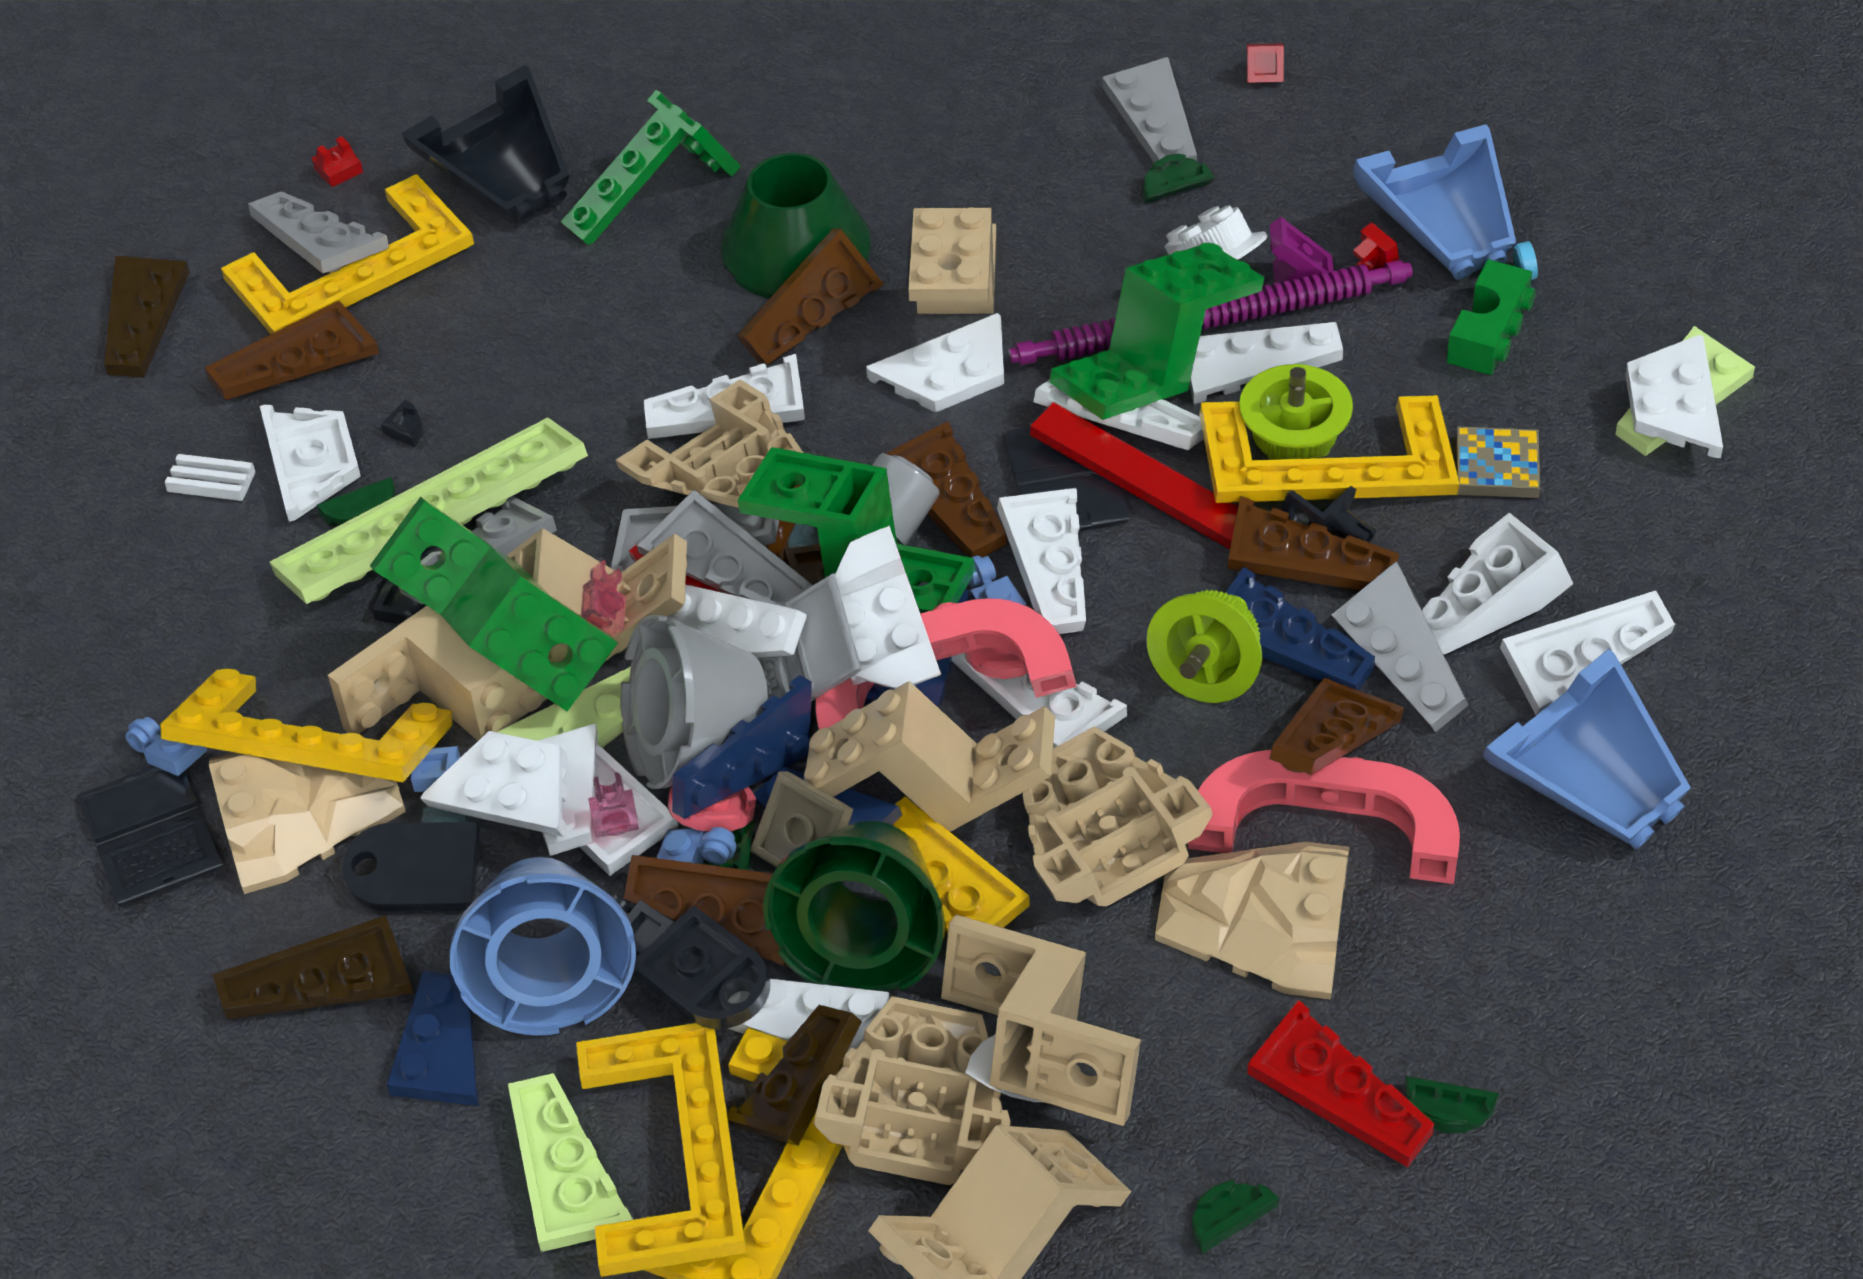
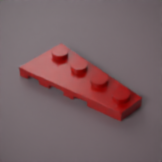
[1247,1000,1434,1167]

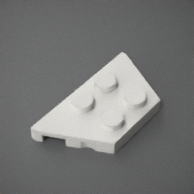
[866,313,1004,413]
[1625,335,1723,458]
[260,405,361,522]
[420,731,567,837]

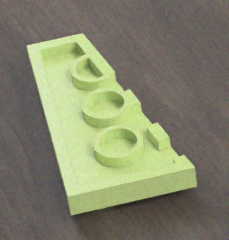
[498,667,631,748]
[508,1073,633,1252]

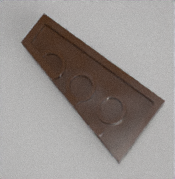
[737,229,884,365]
[204,301,379,400]
[885,421,1007,558]
[1227,496,1399,591]
[1269,678,1404,775]
[624,855,789,969]

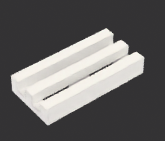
[165,454,255,501]

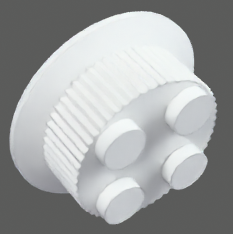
[1165,205,1267,260]

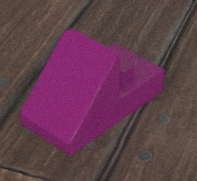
[1269,217,1333,284]

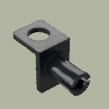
[1281,486,1377,543]

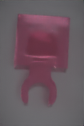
[581,560,626,636]
[588,772,639,838]

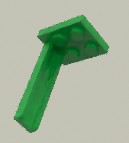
[561,89,741,245]

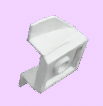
[835,526,941,689]

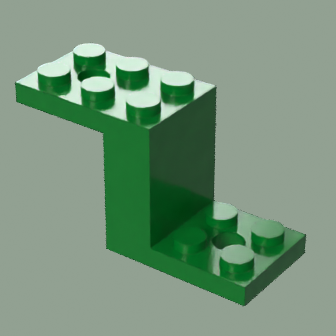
[1049,242,1264,420]
[738,447,975,614]
[370,496,618,712]

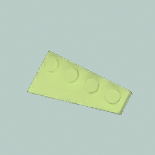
[1615,326,1755,456]

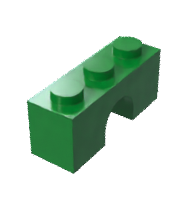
[1447,259,1536,376]

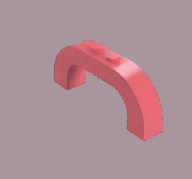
[816,598,1077,730]
[1188,750,1460,884]

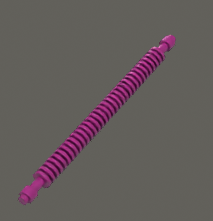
[1008,260,1413,366]

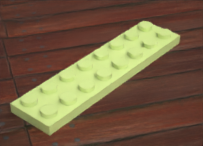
[270,417,588,604]

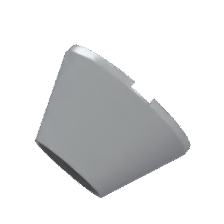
[621,615,768,789]

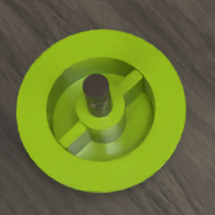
[1240,364,1353,460]
[1147,590,1262,703]

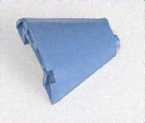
[1353,124,1516,280]
[1483,649,1691,850]

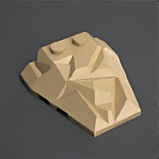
[616,380,803,508]
[1022,726,1213,907]
[209,752,406,894]
[1155,842,1350,1000]
[814,996,1010,1185]

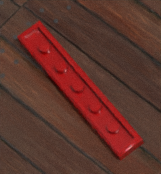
[1030,402,1238,549]

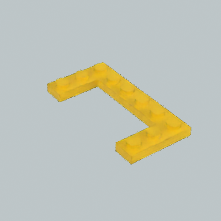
[221,174,474,334]
[1199,395,1460,503]
[160,669,452,782]
[576,1023,746,1277]
[644,1028,844,1279]

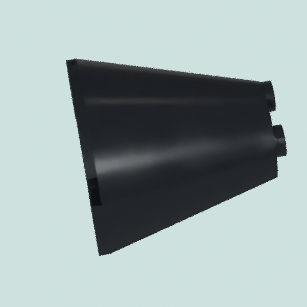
[401,65,569,224]

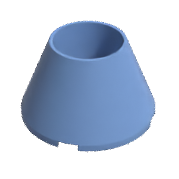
[450,857,636,1035]

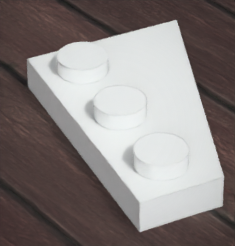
[539,723,598,856]

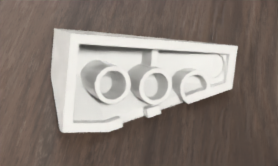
[1422,513,1573,655]

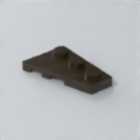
[727,1004,862,1146]

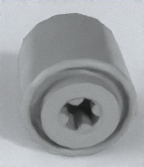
[871,453,940,545]

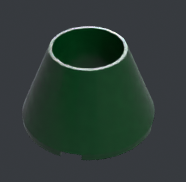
[721,153,871,299]
[763,821,945,991]

